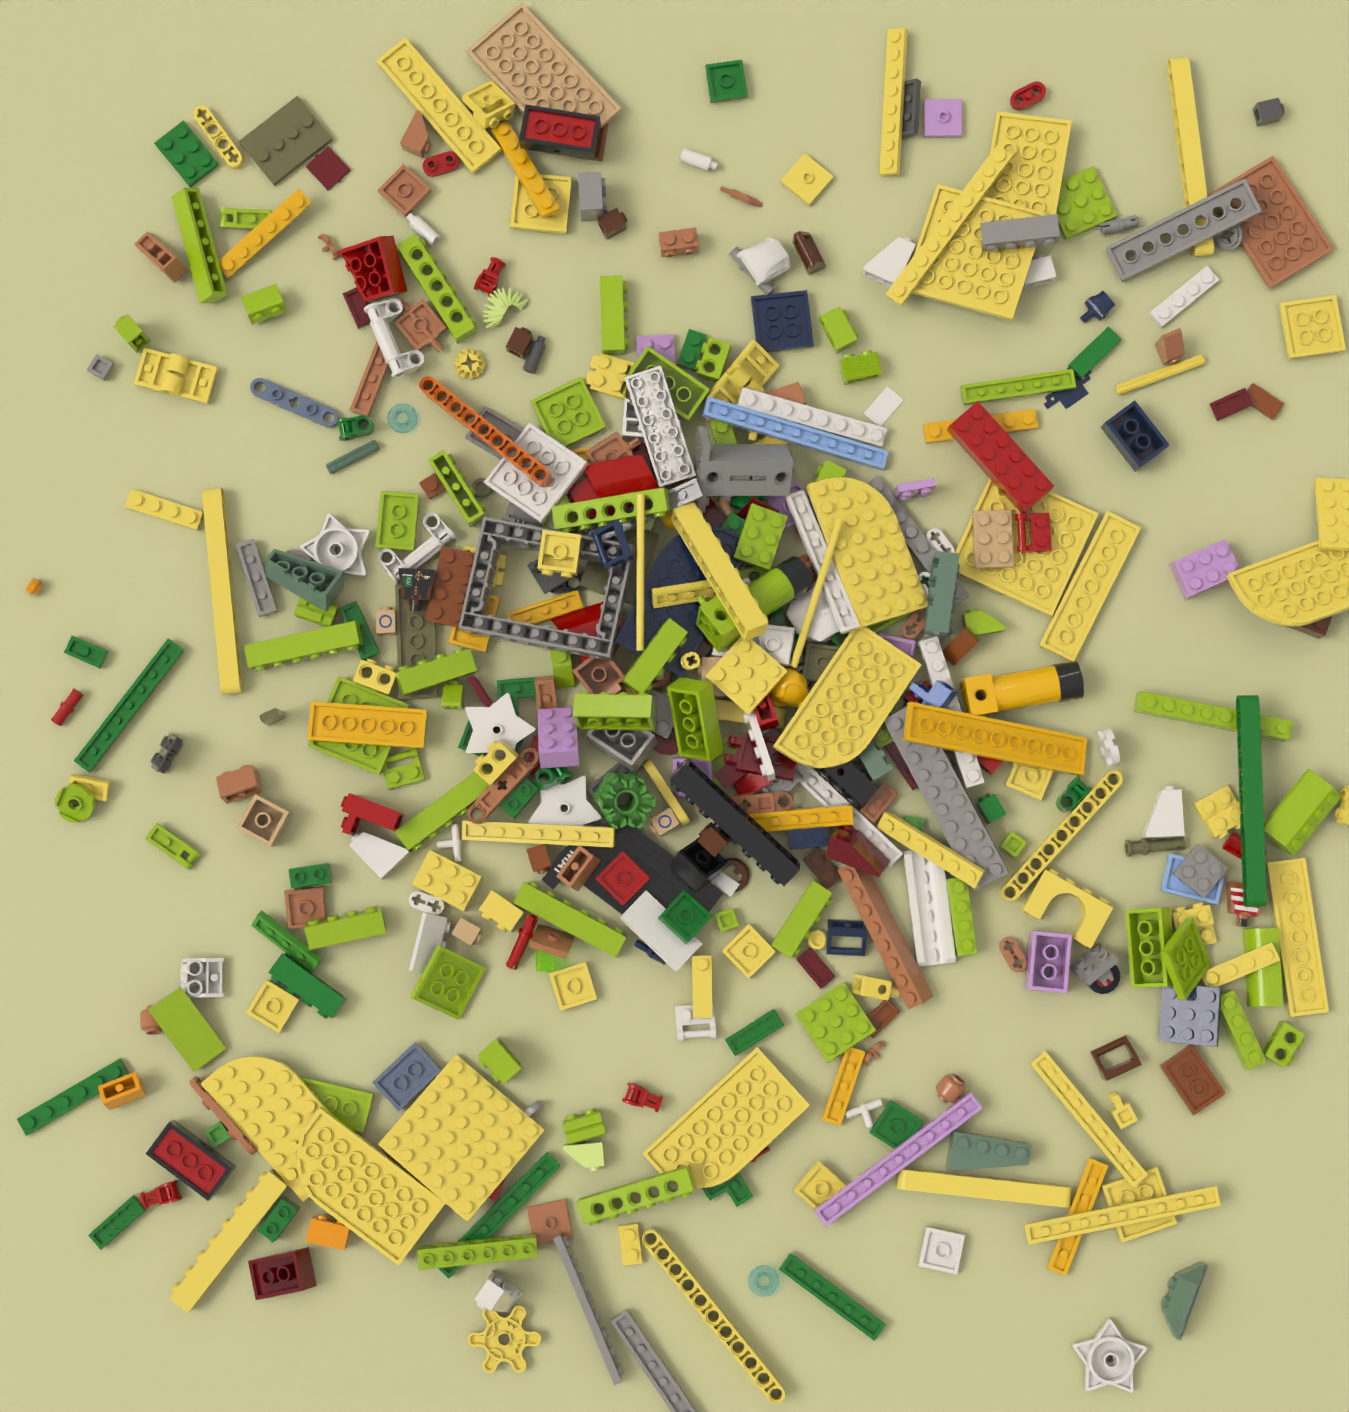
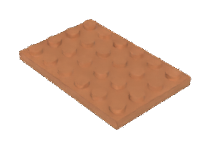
[1209,156,1334,289]

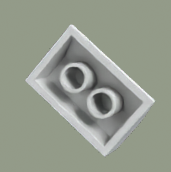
[409,913,451,973]

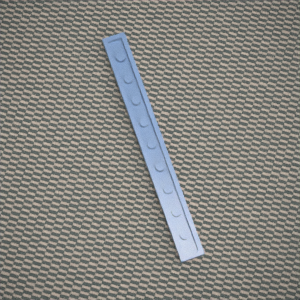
[702,397,888,470]

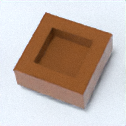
[419,473,446,500]

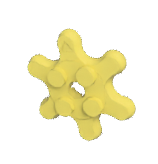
[467,1305,541,1373]

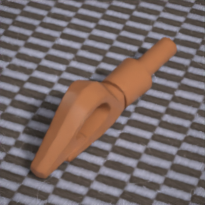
[720,186,762,207]

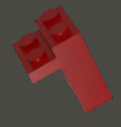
[341,793,404,836]

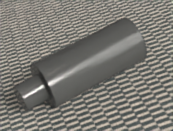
[522,336,546,374]

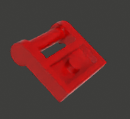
[1015,513,1052,553]

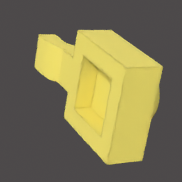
[1108,1092,1138,1129]

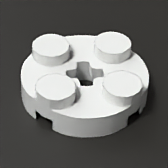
[1096,728,1120,767]

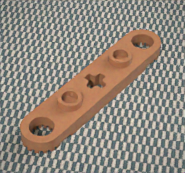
[467,747,540,824]
[698,791,794,817]
[189,1076,258,1155]

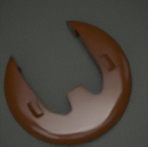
[723,858,749,892]

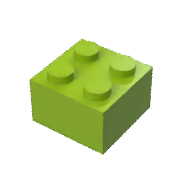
[478,1037,524,1085]

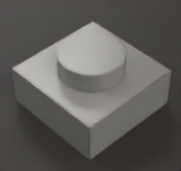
[87,354,114,381]

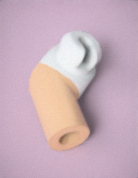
[718,496,734,517]

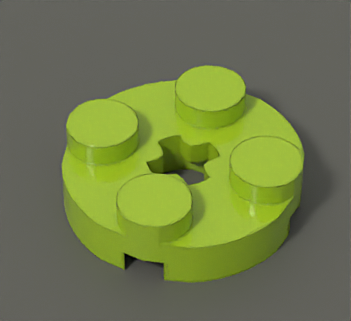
[55,783,95,823]

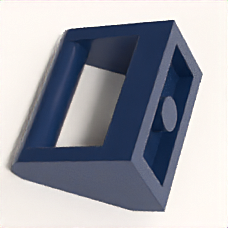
[592,520,633,569]
[826,919,867,956]

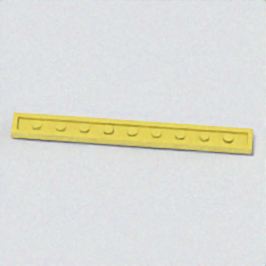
[886,145,1013,306]
[1023,1185,1221,1245]

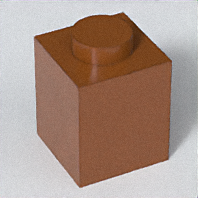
[526,844,552,874]

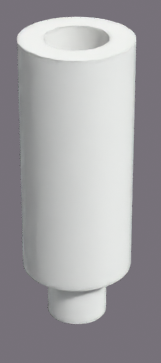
[680,148,718,171]
[406,213,440,246]

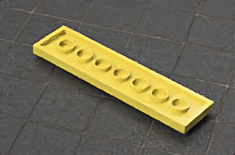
[377,38,501,174]
[1038,511,1141,662]
[1266,858,1329,1017]

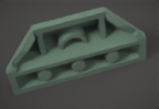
[1161,1262,1208,1341]

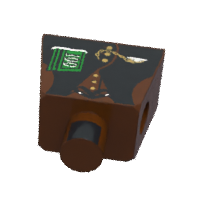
[398,568,436,612]

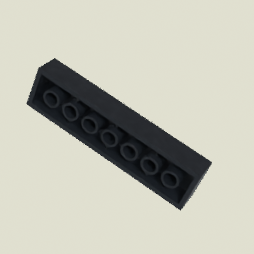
[670,758,800,886]

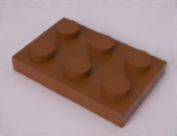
[1159,1044,1226,1115]

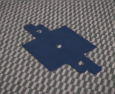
[1044,368,1092,409]

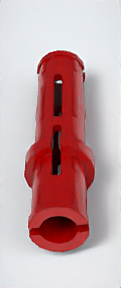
[506,913,539,970]

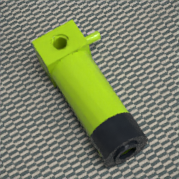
[696,556,814,653]

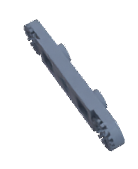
[250,378,339,428]

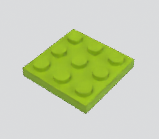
[1056,166,1117,240]
[530,377,606,447]
[1160,917,1211,1000]
[410,944,486,1020]
[795,982,876,1063]

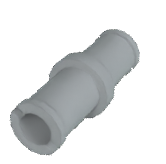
[1099,215,1139,235]

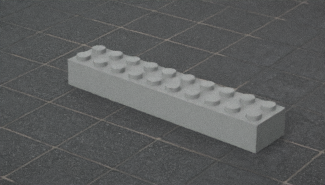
[884,700,1009,891]

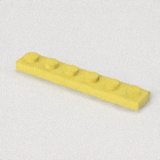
[876,810,986,888]

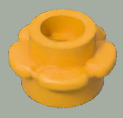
[25,578,43,596]

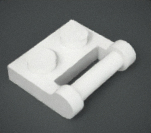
[675,1003,716,1041]

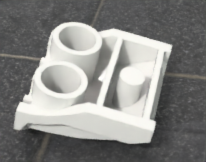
[737,237,790,286]
[180,958,224,998]

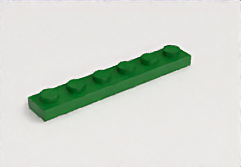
[17,1058,129,1136]
[779,1253,886,1341]

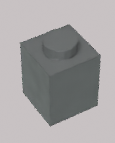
[1252,98,1284,127]

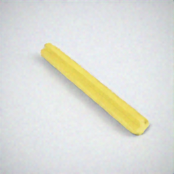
[1115,354,1205,395]

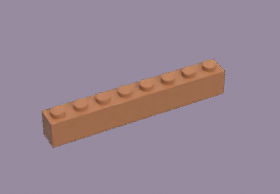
[837,865,933,1010]

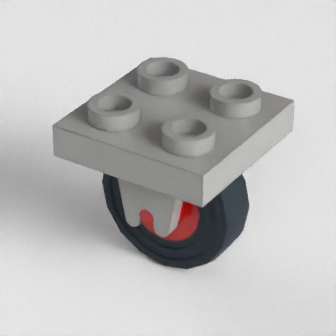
[1069,943,1120,994]

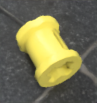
[680,652,700,670]

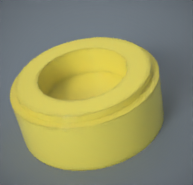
[807,930,827,949]

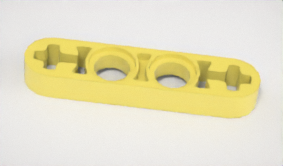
[193,106,244,169]
[642,759,691,827]

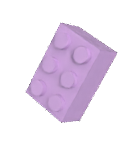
[1169,539,1240,599]
[537,707,579,768]
[1024,931,1072,993]

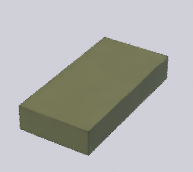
[259,708,286,726]

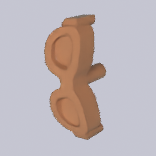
[318,234,339,260]
[862,1041,886,1066]

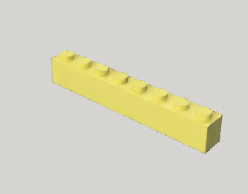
[671,502,768,641]
[170,1170,288,1313]

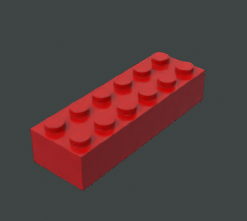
[947,401,1054,513]

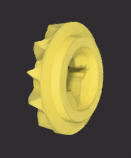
[455,349,485,379]

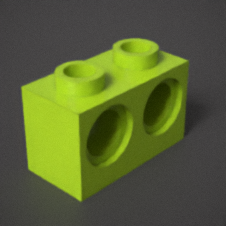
[695,337,731,383]
[1262,1021,1305,1068]

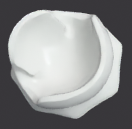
[787,582,839,643]

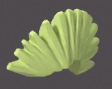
[482,288,528,329]

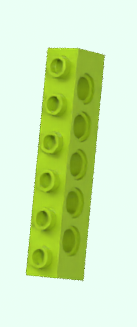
[396,234,477,344]
[552,487,671,533]
[576,1165,697,1226]
[417,1233,538,1270]

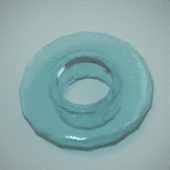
[387,403,418,433]
[748,1265,779,1297]

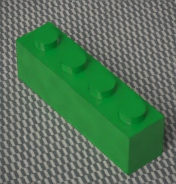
[268,953,347,1019]

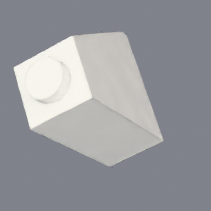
[861,237,916,287]
[1142,786,1185,838]
[349,832,411,879]

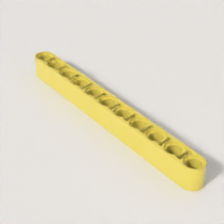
[1167,57,1214,257]
[202,488,243,695]
[642,1227,785,1404]

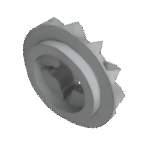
[1214,225,1244,251]

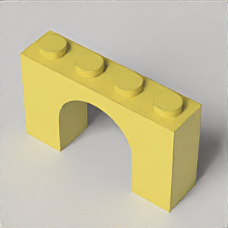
[1020,868,1113,949]

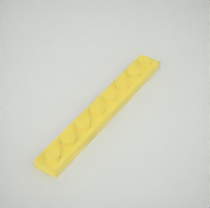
[879,27,908,176]
[462,820,615,847]
[1030,1051,1148,1187]

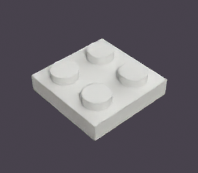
[918,1226,965,1275]

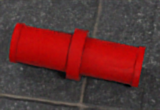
[51,688,84,726]

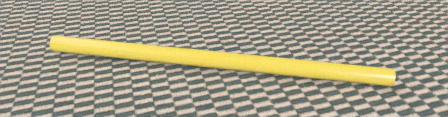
[636,494,645,651]
[790,519,844,668]

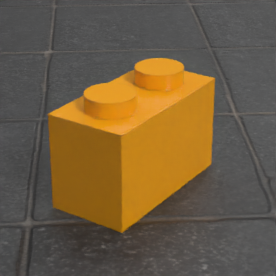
[98,1072,147,1110]
[306,1214,351,1251]

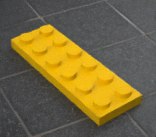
[307,701,427,749]

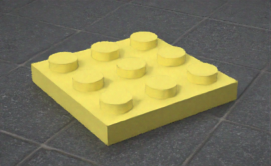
[510,174,572,234]
[1279,295,1346,360]
[705,636,788,715]
[1101,1166,1177,1243]

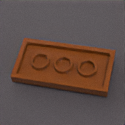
[425,546,475,628]

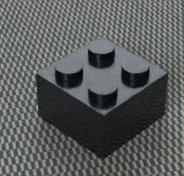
[669,836,728,892]

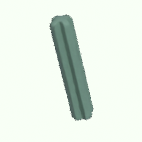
[326,440,379,474]

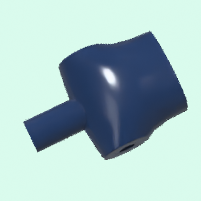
[1080,290,1115,323]
[634,939,666,965]

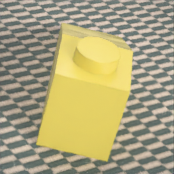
[692,956,712,1019]

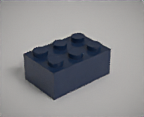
[1101,400,1170,472]

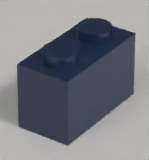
[787,827,828,850]

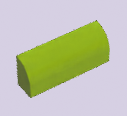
[1243,928,1284,1007]

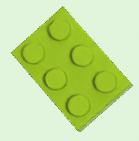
[376,491,420,551]
[733,503,788,571]

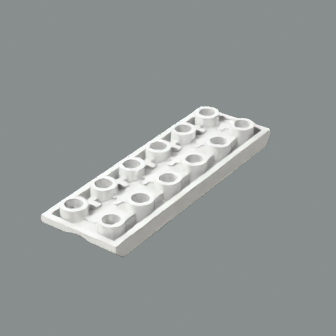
[624,366,696,487]
[903,850,956,967]

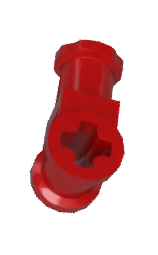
[474,257,506,297]
[622,1082,663,1113]
[140,1180,183,1209]

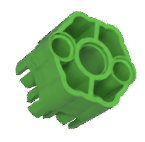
[593,771,656,829]

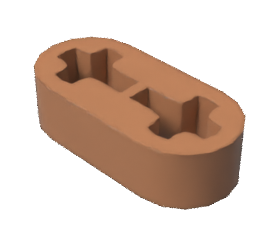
[901,608,926,640]
[999,937,1027,972]

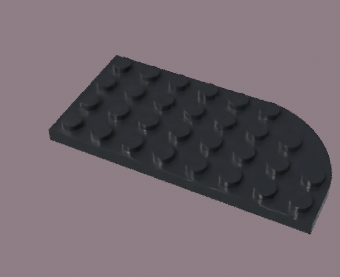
[553,823,723,915]

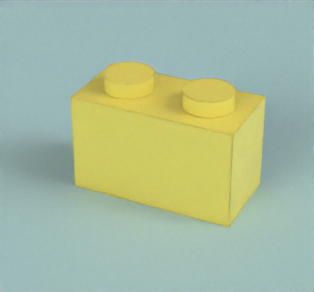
[479,890,525,932]

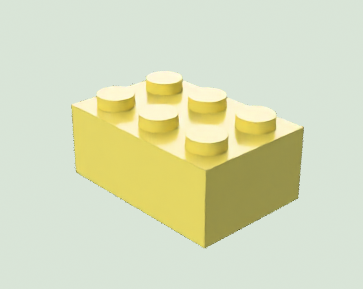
[412,850,483,911]

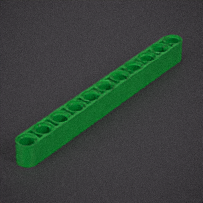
[1236,695,1267,907]

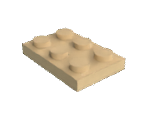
[972,510,1014,569]

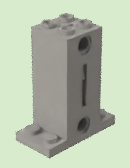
[694,427,796,513]

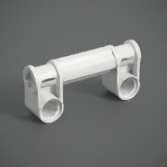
[364,299,424,379]
[378,513,457,585]

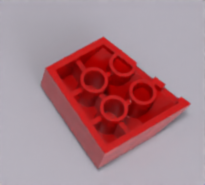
[337,236,407,302]
[585,454,659,516]
[551,601,625,662]

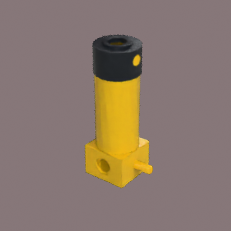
[960,661,1084,717]

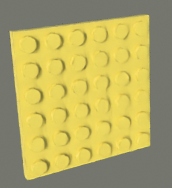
[912,184,1046,321]
[955,478,1099,617]
[378,1054,545,1223]

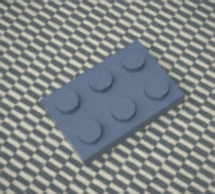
[372,1042,442,1111]

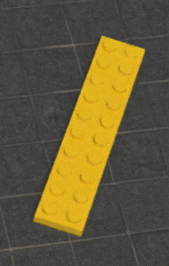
[903,702,1087,776]

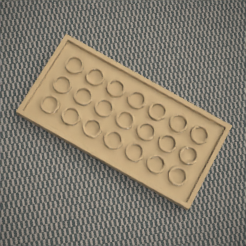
[466,3,622,159]

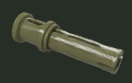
[1125,837,1185,857]

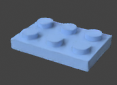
[1160,853,1225,905]

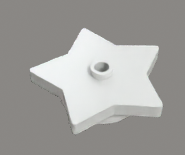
[300,513,371,576]
[465,693,535,758]
[528,776,602,847]
[1071,1318,1147,1393]

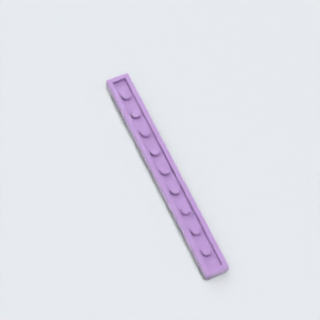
[814,1092,983,1227]

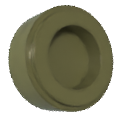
[472,478,491,498]

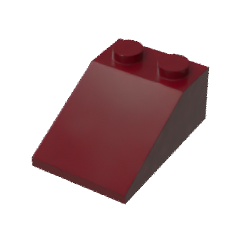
[825,825,890,877]
[248,1247,317,1300]

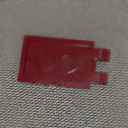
[724,733,797,781]

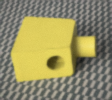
[851,974,899,1001]

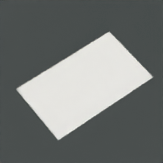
[864,386,903,426]

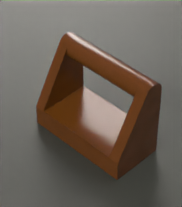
[792,231,826,275]
[1090,1035,1142,1081]

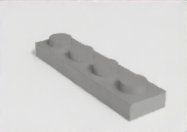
[235,539,278,617]

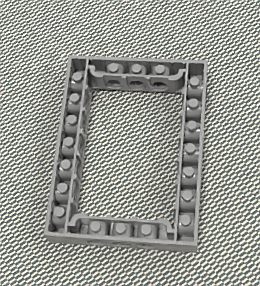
[458,517,636,661]

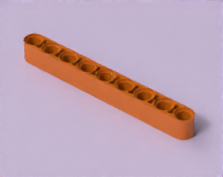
[419,376,552,487]

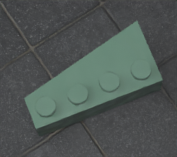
[265,549,344,612]
[923,551,960,637]
[853,737,893,782]
[945,1130,1032,1171]

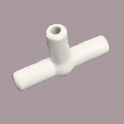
[437,824,462,863]
[845,1099,883,1128]

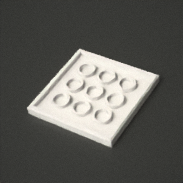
[483,423,589,524]

